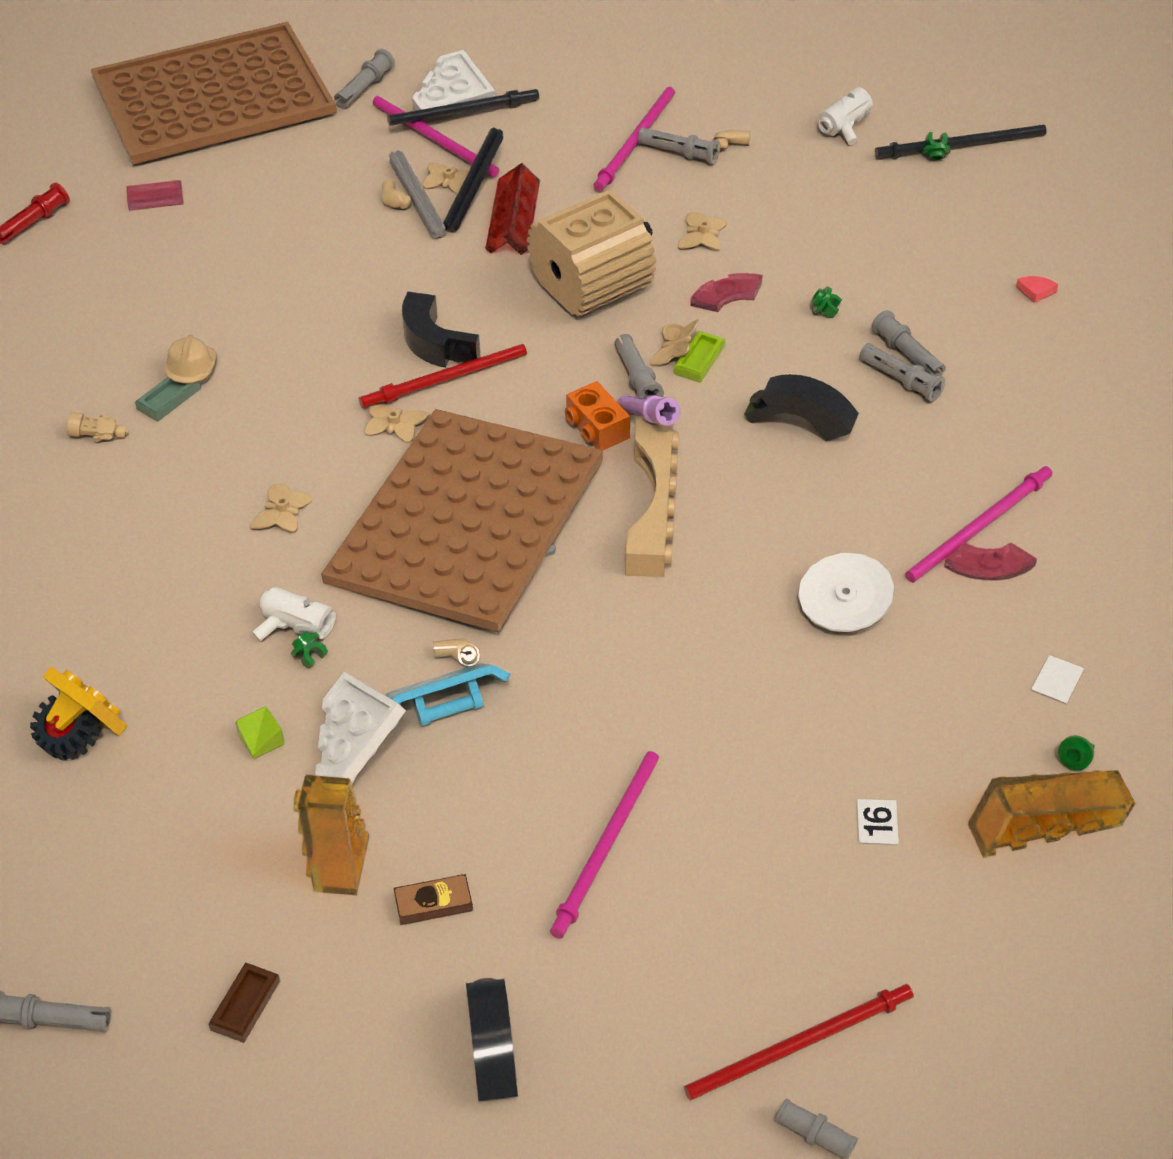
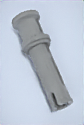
[334,49,395,109]
[638,127,720,164]
[871,310,946,377]
[614,334,664,399]
[859,343,945,402]
[0,991,111,1032]

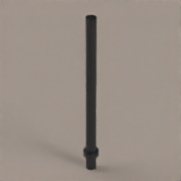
[875,124,1047,159]

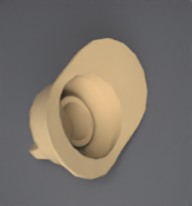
[165,335,217,384]

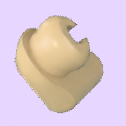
[713,130,750,151]
[382,180,411,209]
[433,638,480,666]

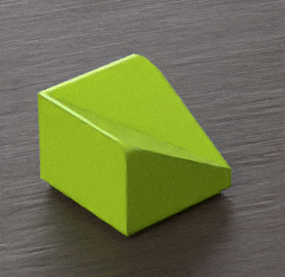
[235,706,284,759]

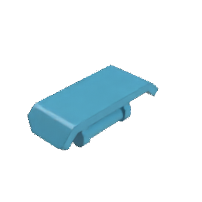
[385,663,511,727]

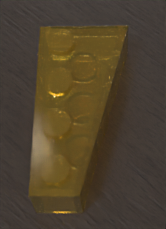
[968,770,1136,858]
[294,775,370,896]

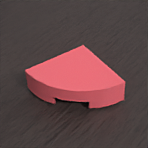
[1016,276,1058,302]

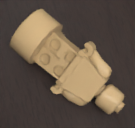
[67,412,128,442]

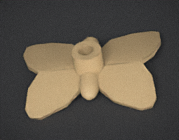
[422,162,469,194]
[677,212,727,250]
[650,319,700,366]
[364,403,430,443]
[250,484,313,533]

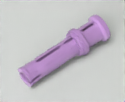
[618,395,680,425]

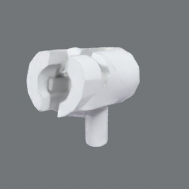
[818,87,873,146]
[252,586,336,641]

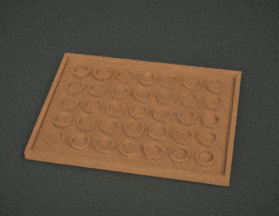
[91,21,337,165]
[321,409,603,632]

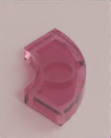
[690,273,763,312]
[944,542,1037,581]

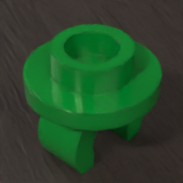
[923,132,950,160]
[811,286,842,318]
[291,631,328,668]
[1058,735,1095,770]

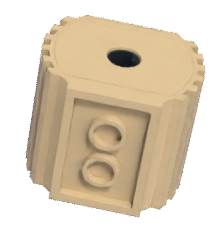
[527,189,656,317]

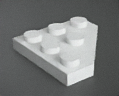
[412,50,495,110]
[315,672,406,795]

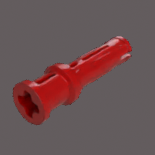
[0,182,70,245]

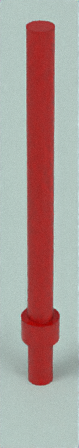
[358,344,527,409]

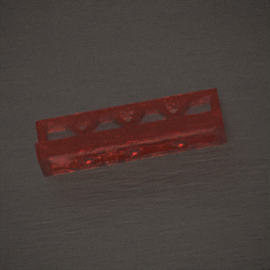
[485,163,540,255]

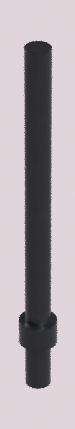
[387,89,539,126]

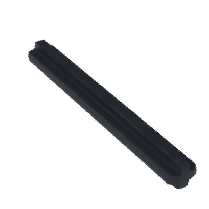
[443,128,503,232]

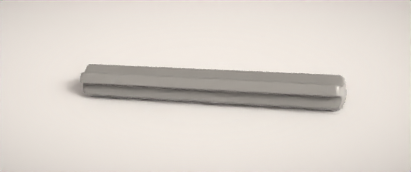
[389,150,446,239]

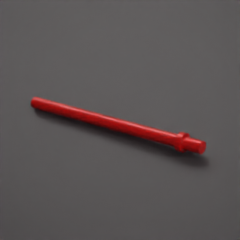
[684,984,914,1101]

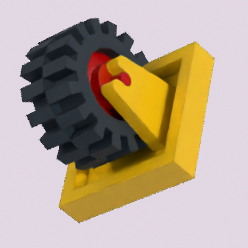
[30,667,128,761]

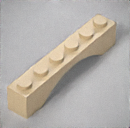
[625,418,679,577]

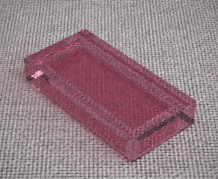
[126,180,184,211]

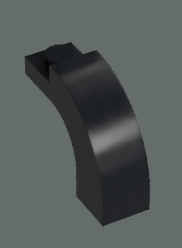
[402,291,481,368]
[744,374,859,441]
[466,978,518,1101]

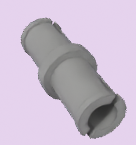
[775,1098,858,1159]

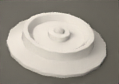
[798,553,894,632]

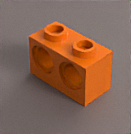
[565,381,630,451]

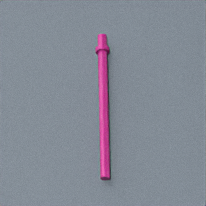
[593,87,675,191]
[373,96,499,177]
[905,466,1053,583]
[550,751,659,938]

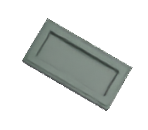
[135,377,201,422]

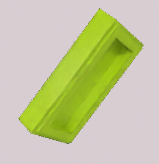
[674,331,725,383]

